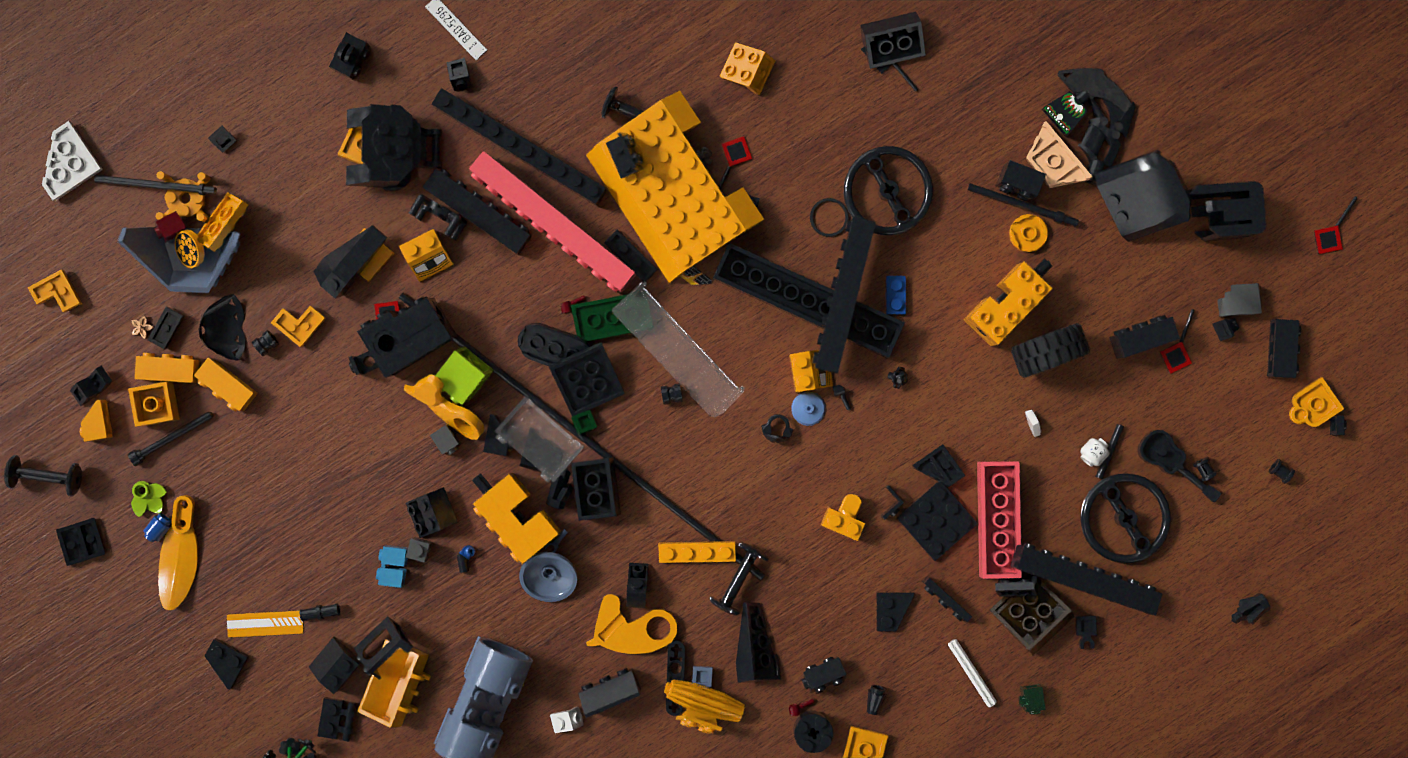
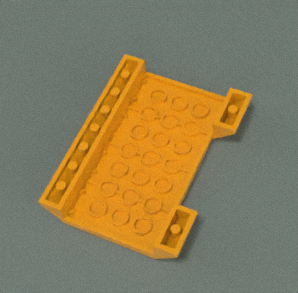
[586,91,765,283]

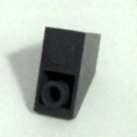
[626,563,648,608]

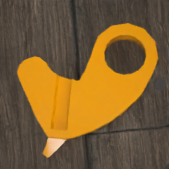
[586,594,677,654]

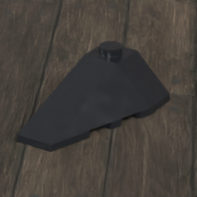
[313,225,388,299]
[736,602,781,683]

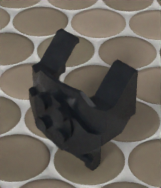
[346,104,442,188]

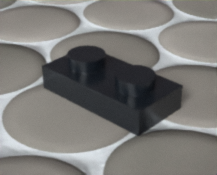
[147,307,185,349]

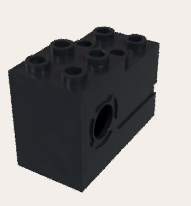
[357,296,458,378]

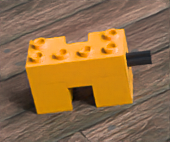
[963,258,1053,346]
[472,473,562,564]

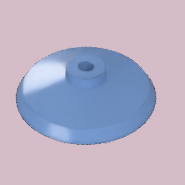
[791,391,826,426]

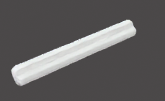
[948,639,997,707]

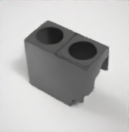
[1218,283,1262,317]

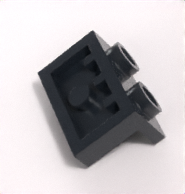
[995,576,1038,597]

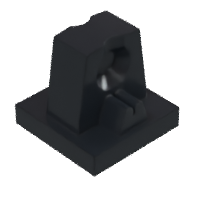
[1212,318,1240,341]

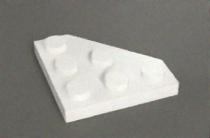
[42,121,103,201]

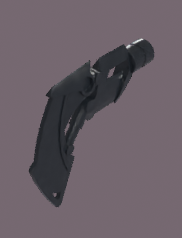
[1057,68,1136,186]

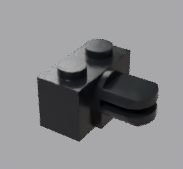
[329,32,370,80]

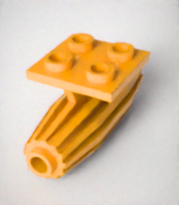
[664,679,745,734]

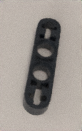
[666,640,685,716]

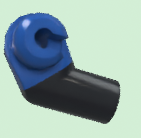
[457,545,475,573]

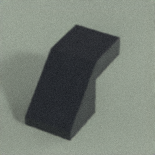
[70,366,112,406]

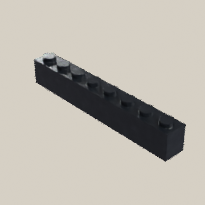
[812,216,876,374]
[1010,543,1163,616]

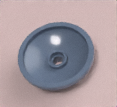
[519,552,577,602]

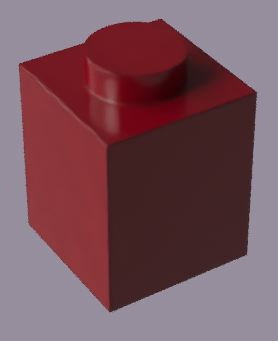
[154,211,186,243]

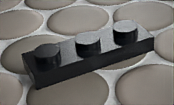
[922,576,972,623]

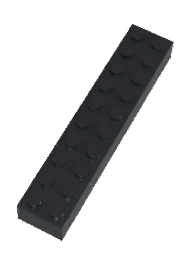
[713,243,905,358]

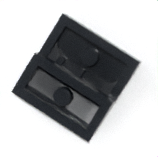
[56,518,105,566]

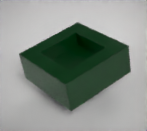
[571,410,597,435]

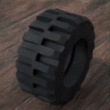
[1011,323,1090,378]

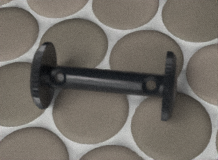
[601,86,644,119]
[4,455,82,497]
[709,542,769,616]

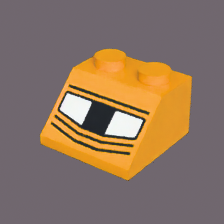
[399,229,454,282]
[789,350,833,392]

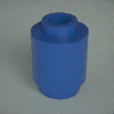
[143,513,172,542]

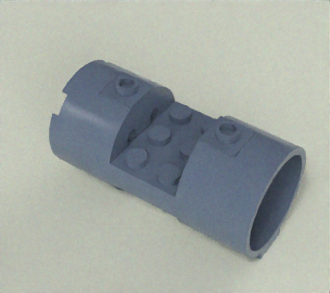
[434,636,533,758]

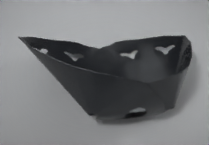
[199,294,245,361]

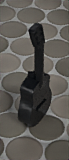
[1137,430,1222,502]

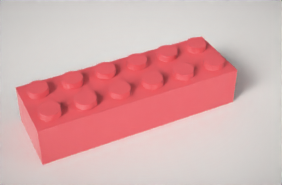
[977,461,1021,579]

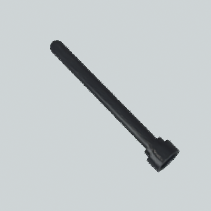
[128,412,213,466]

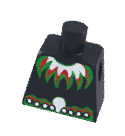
[1041,90,1090,136]

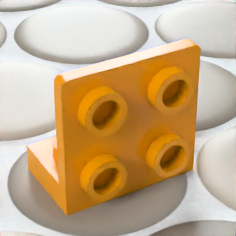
[720,43,775,95]

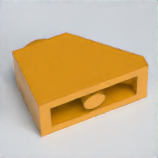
[80,400,113,442]

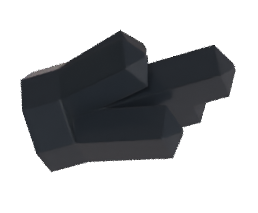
[546,469,574,509]
[1232,593,1270,624]

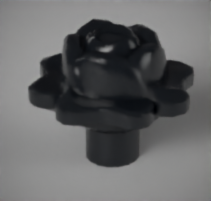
[888,366,908,389]

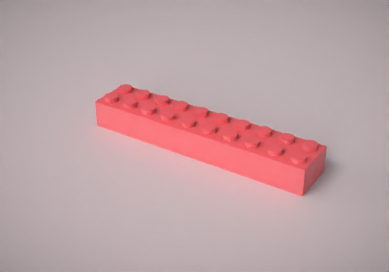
[469,151,636,293]

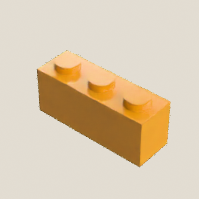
[135,353,199,383]
[194,357,258,412]

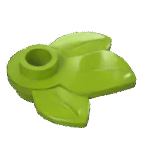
[131,481,167,517]

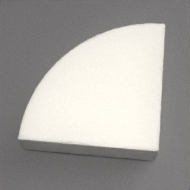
[1025,410,1041,437]

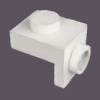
[550,707,583,733]

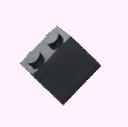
[309,637,361,694]

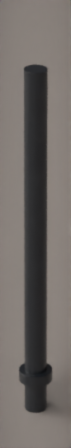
[94,175,217,195]

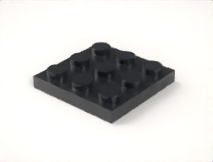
[549,342,625,416]
[896,481,978,561]

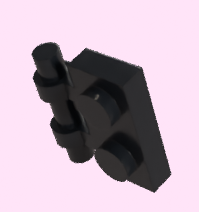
[317,697,357,742]

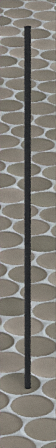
[399,292,765,580]

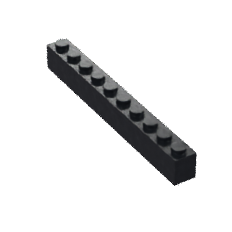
[432,88,607,206]

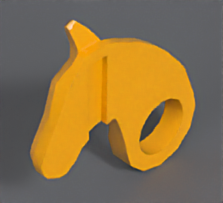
[404,374,485,440]

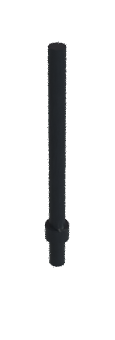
[967,183,1079,227]

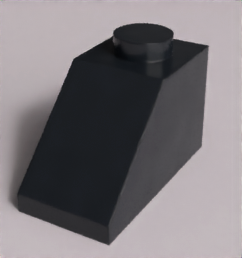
[483,414,514,456]

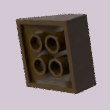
[990,573,1075,656]

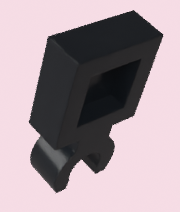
[1075,615,1097,649]

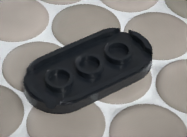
[517,323,591,366]

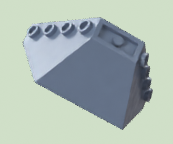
[117,227,240,293]

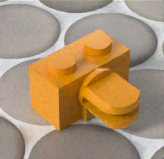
[821,494,865,541]

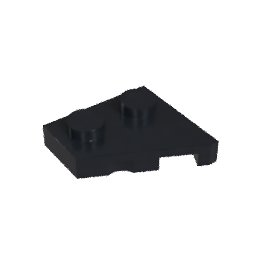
[912,444,965,487]
[876,592,914,631]
[205,638,249,690]

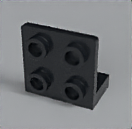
[606,132,644,179]

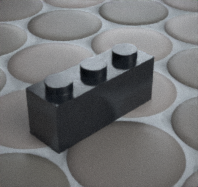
[1267,319,1301,378]

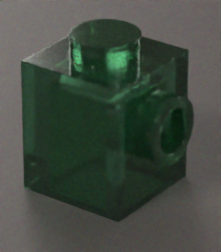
[1018,684,1046,715]

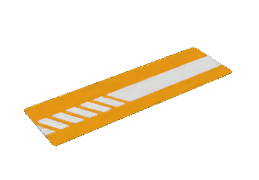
[227,611,303,637]

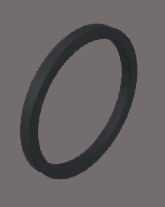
[810,198,848,237]

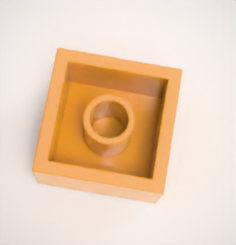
[128,382,180,427]

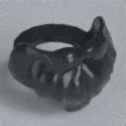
[762,414,794,443]

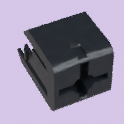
[1188,181,1266,241]

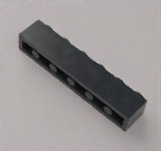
[423,169,532,255]

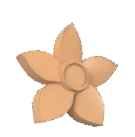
[132,316,154,339]

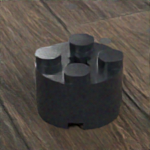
[793,710,833,753]

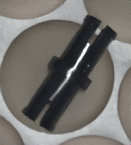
[299,603,341,622]

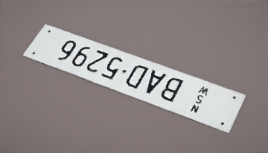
[425,0,487,60]

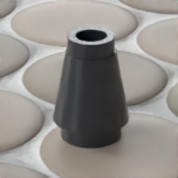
[866,685,887,715]

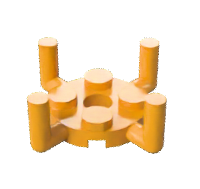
[155,171,211,223]

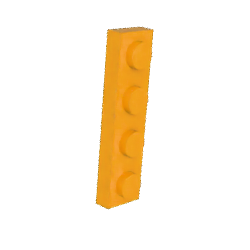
[658,541,736,563]

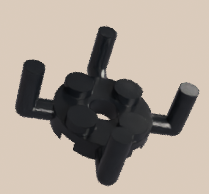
[408,194,466,241]

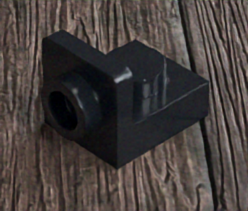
[446,58,472,91]

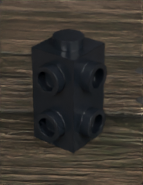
[801,657,846,694]

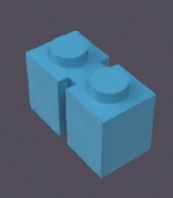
[376,545,408,588]

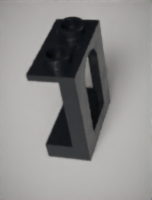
[354,616,413,680]

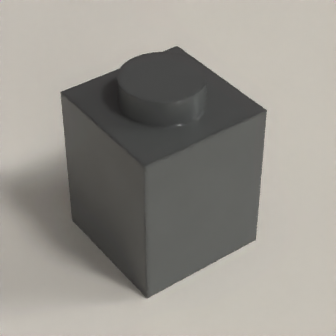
[430,425,461,455]
[406,537,433,562]

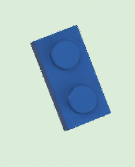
[886,276,906,314]

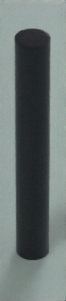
[1095,424,1124,480]

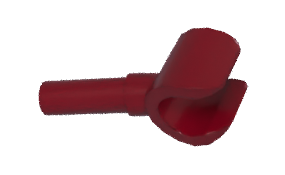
[561,295,586,314]
[789,698,815,716]

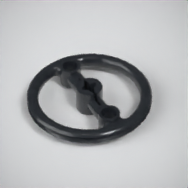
[844,146,933,235]
[1081,473,1171,563]

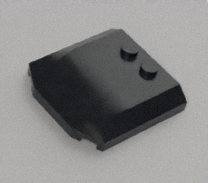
[1095,150,1192,242]

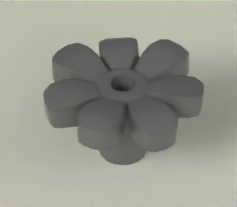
[695,147,712,168]

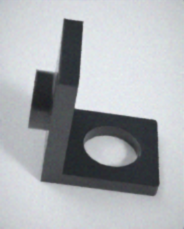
[348,351,379,375]
[881,485,904,520]

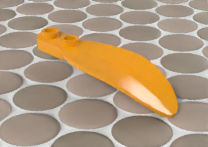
[159,495,198,610]

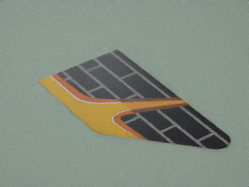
[681,266,712,285]

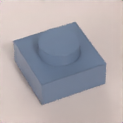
[692,666,712,687]

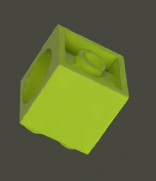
[436,346,494,405]

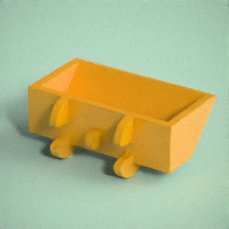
[358,639,431,728]

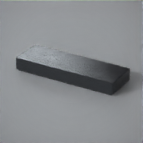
[604,229,658,283]

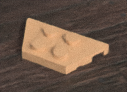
[1026,121,1092,188]

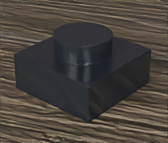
[208,125,237,153]
[1330,416,1347,435]

